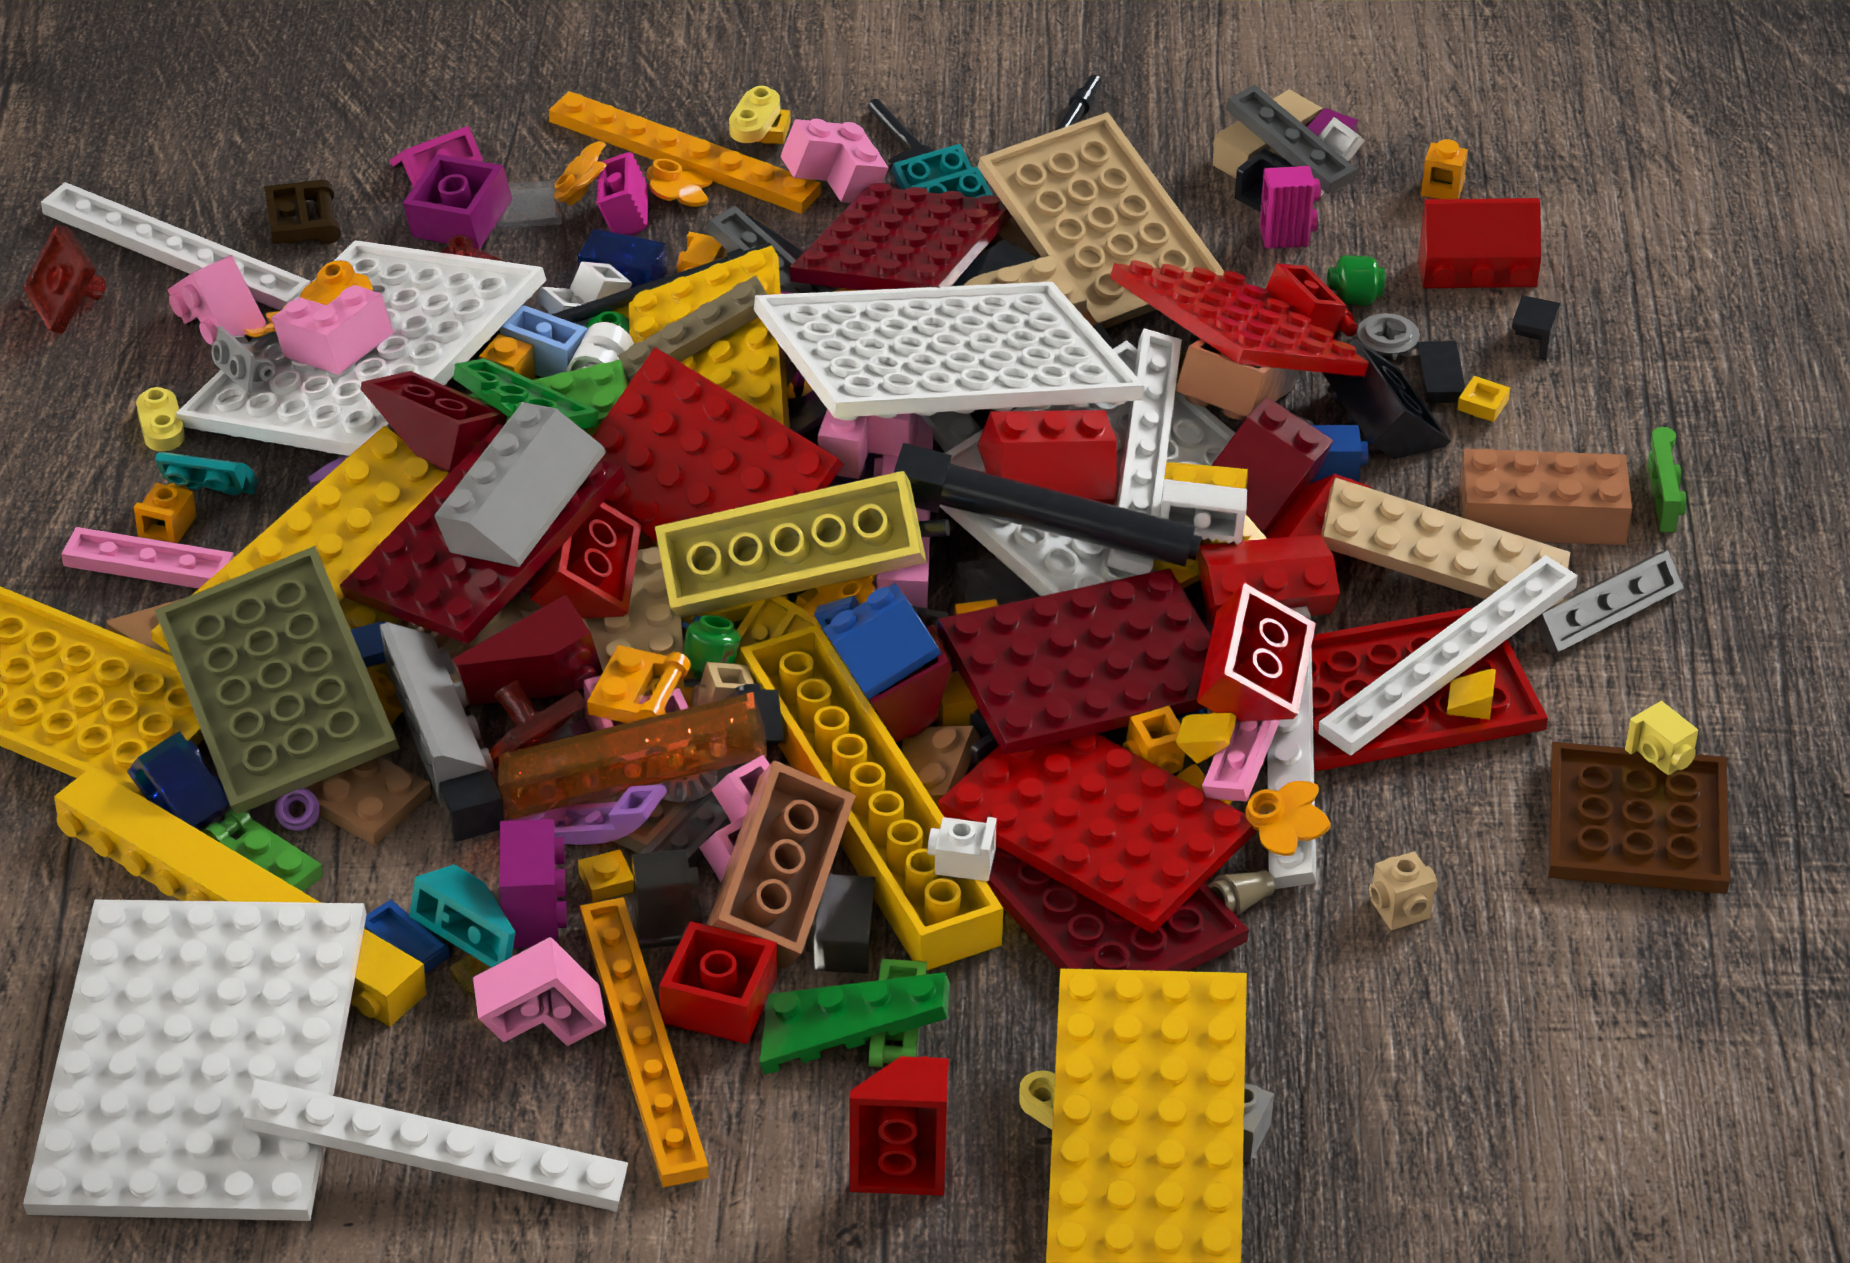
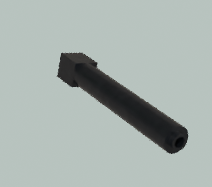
[894,443,1202,567]

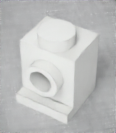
[928,817,997,881]

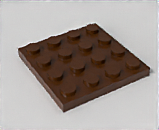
[1548,741,1730,894]

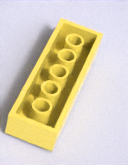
[655,471,927,617]

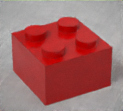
[659,921,777,1044]

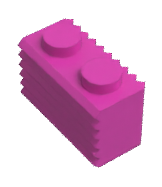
[596,152,648,238]
[1259,166,1321,249]

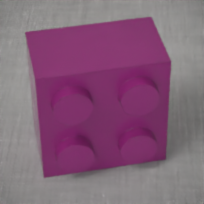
[402,154,513,249]
[499,819,567,949]

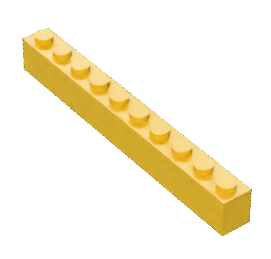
[54,767,427,1027]

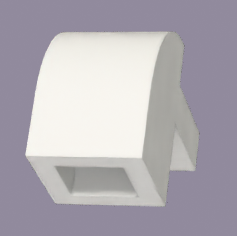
[536,262,632,327]

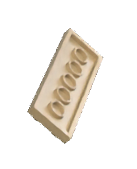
[1321,477,1570,606]

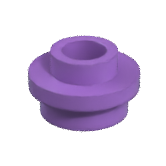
[275,788,320,831]

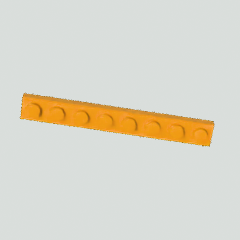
[549,91,821,214]
[580,897,709,1188]

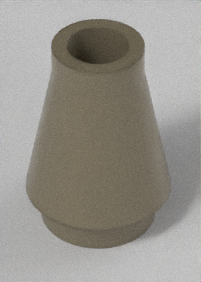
[1208,870,1275,916]

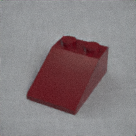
[360,371,507,473]
[1211,397,1334,534]
[452,595,603,705]

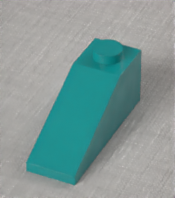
[409,864,515,968]

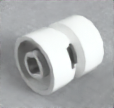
[567,322,634,372]

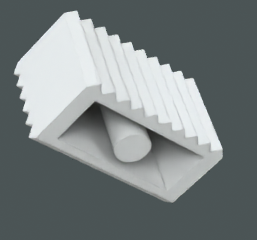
[1159,479,1247,545]

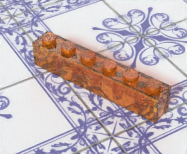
[498,692,767,820]

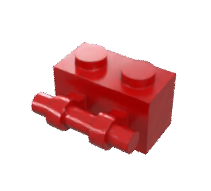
[1265,263,1358,337]

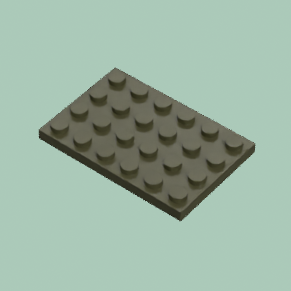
[155,546,400,814]

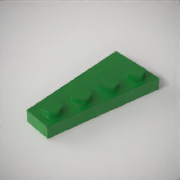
[453,358,599,429]
[760,972,950,1075]

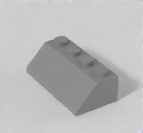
[434,402,606,567]
[380,622,495,808]

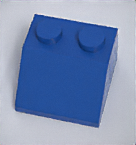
[822,583,942,700]

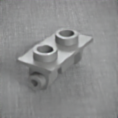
[211,326,275,393]

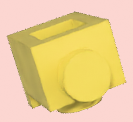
[1625,701,1698,775]

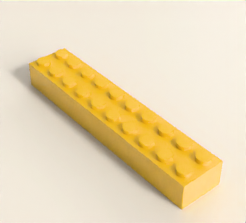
[740,624,1003,970]

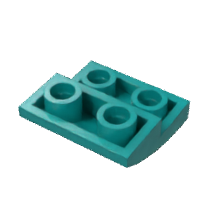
[891,144,992,198]
[155,452,258,495]

